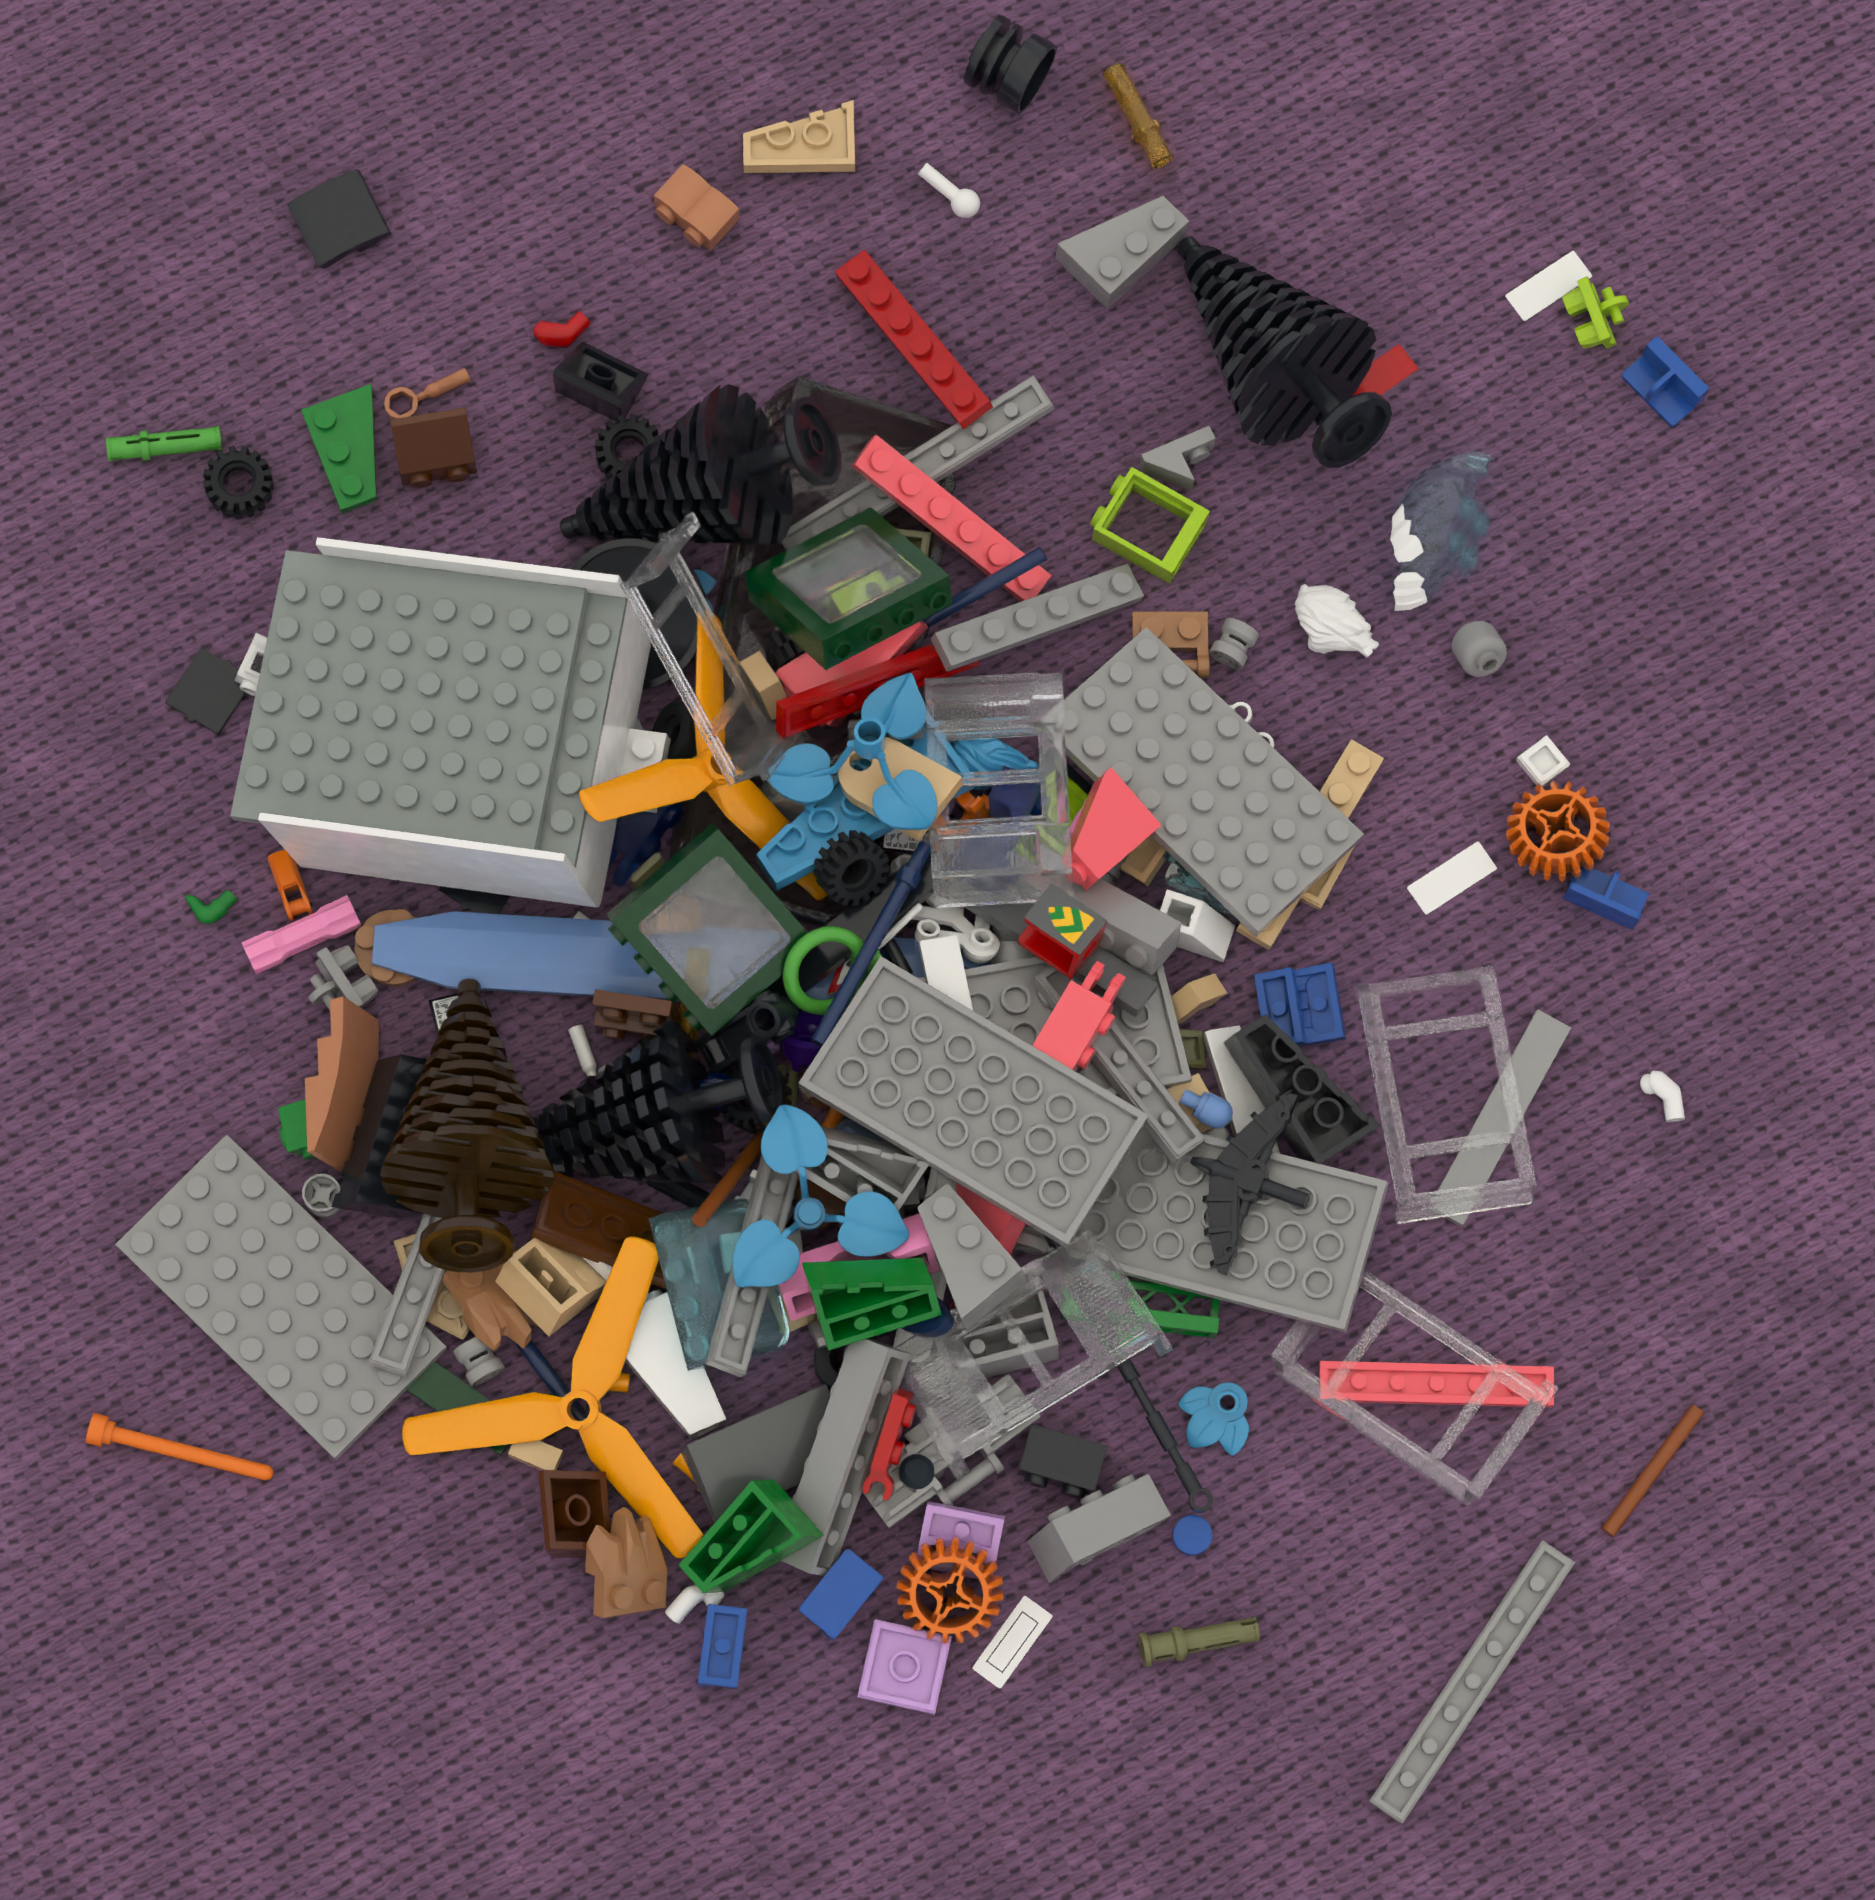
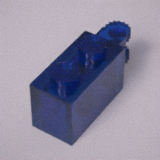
[608,801,684,887]

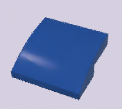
[1254,962,1346,1046]

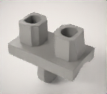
[308,945,378,1010]

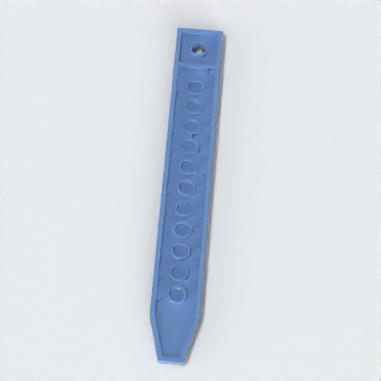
[372,911,991,1009]

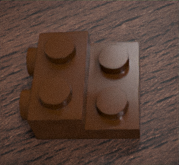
[592,989,678,1041]

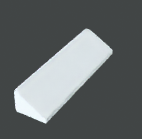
[1203,1025,1280,1154]

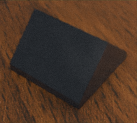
[553,341,649,422]

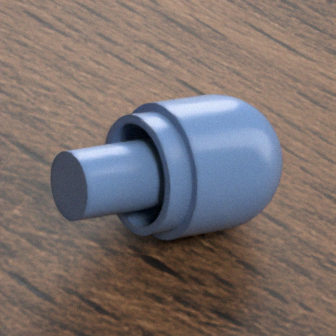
[1179,1089,1233,1129]

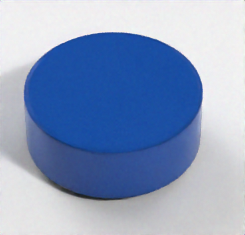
[1172,1515,1212,1556]

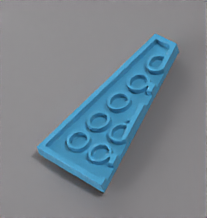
[756,711,975,891]

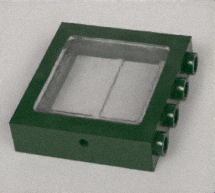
[745,507,952,670]
[606,823,812,1036]

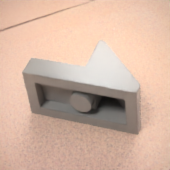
[1139,426,1216,490]

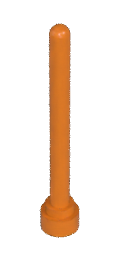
[86,1413,274,1481]

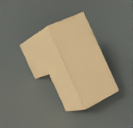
[739,651,787,721]
[1171,973,1227,1024]
[508,1439,564,1471]

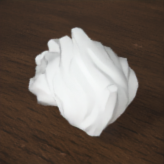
[1295,584,1379,658]

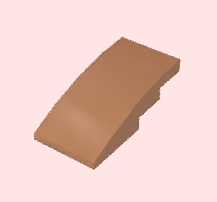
[305,996,379,1173]

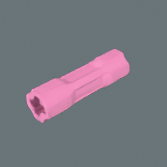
[242,895,362,975]

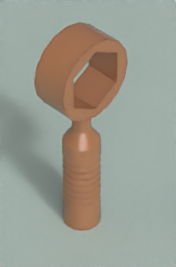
[384,368,471,419]

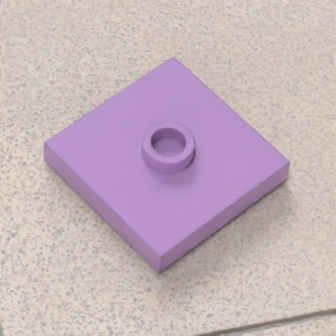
[857,1619,952,1715]

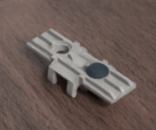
[862,1374,1041,1529]

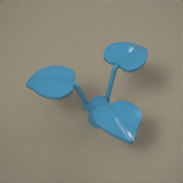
[764,673,937,830]
[733,1105,909,1287]

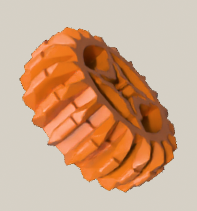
[1506,780,1610,883]
[897,1537,1004,1644]

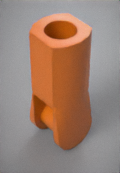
[267,849,313,921]

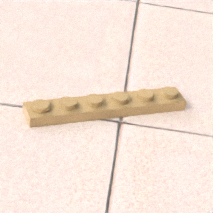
[1236,739,1384,950]

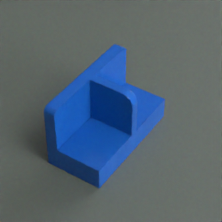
[1621,336,1709,427]
[1563,867,1649,930]
[799,1549,884,1641]
[698,1604,748,1689]

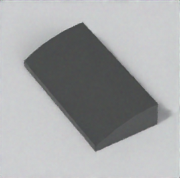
[681,1384,830,1523]

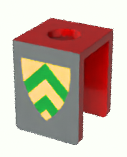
[1017,884,1107,980]

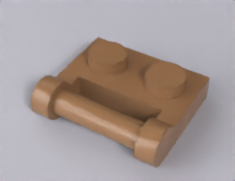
[1132,612,1209,678]

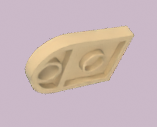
[838,737,963,841]

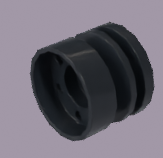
[963,15,1057,113]

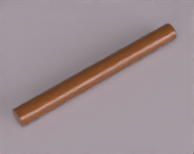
[692,1131,763,1227]
[1601,1404,1704,1538]

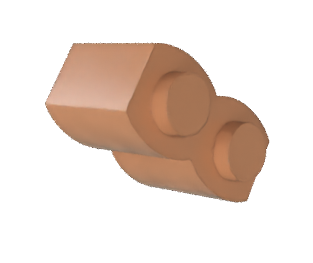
[654,164,740,250]

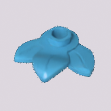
[1178,1382,1249,1456]

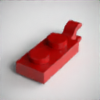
[863,1388,917,1501]

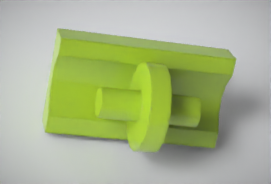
[1562,276,1629,349]

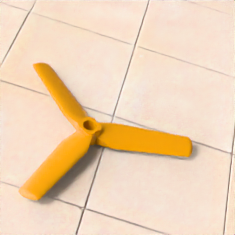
[579,609,828,901]
[402,1237,704,1559]

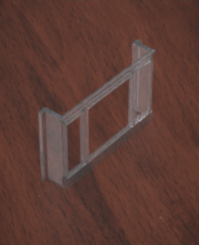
[620,512,802,786]
[1352,964,1537,1224]
[1270,1269,1559,1507]

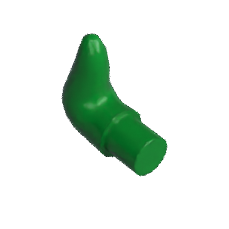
[185,889,237,924]

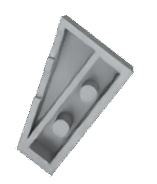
[1055,196,1189,309]
[796,1126,929,1211]
[917,1182,1027,1331]
[934,1273,1059,1389]
[1027,1474,1171,1583]

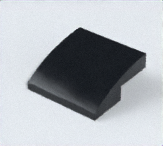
[287,169,392,269]

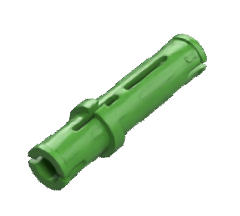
[106,426,222,462]

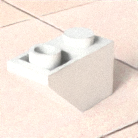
[1160,889,1235,962]

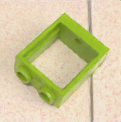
[1090,467,1210,584]

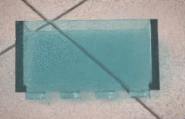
[649,1199,789,1371]

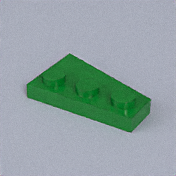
[301,384,377,514]

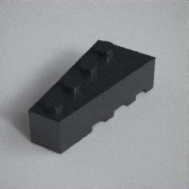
[1223,1014,1381,1164]
[331,1054,427,1219]

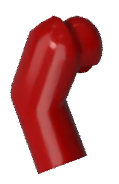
[533,311,591,348]

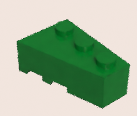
[802,1258,942,1351]
[679,1479,824,1593]

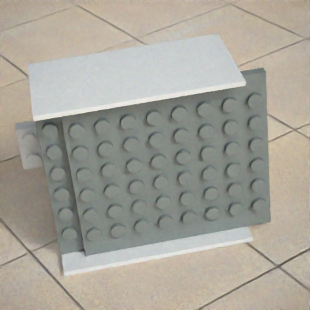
[230,537,671,908]

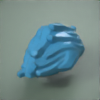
[950,734,1039,791]

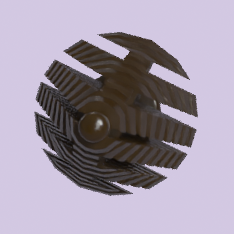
[380,979,555,1273]

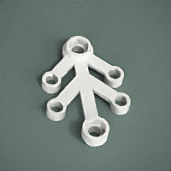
[888,854,1000,964]

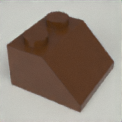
[390,407,477,488]
[538,1470,611,1558]

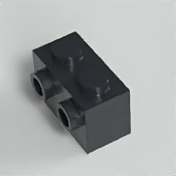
[1018,1424,1107,1499]

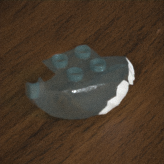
[1390,450,1495,611]

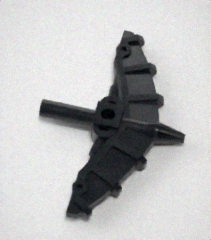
[1190,1092,1310,1276]

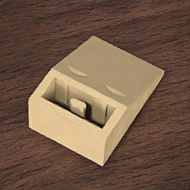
[495,1238,606,1337]

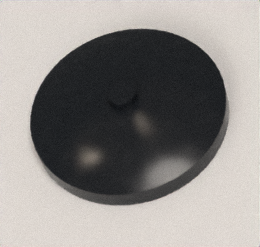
[571,538,708,690]

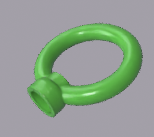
[783,926,882,1015]

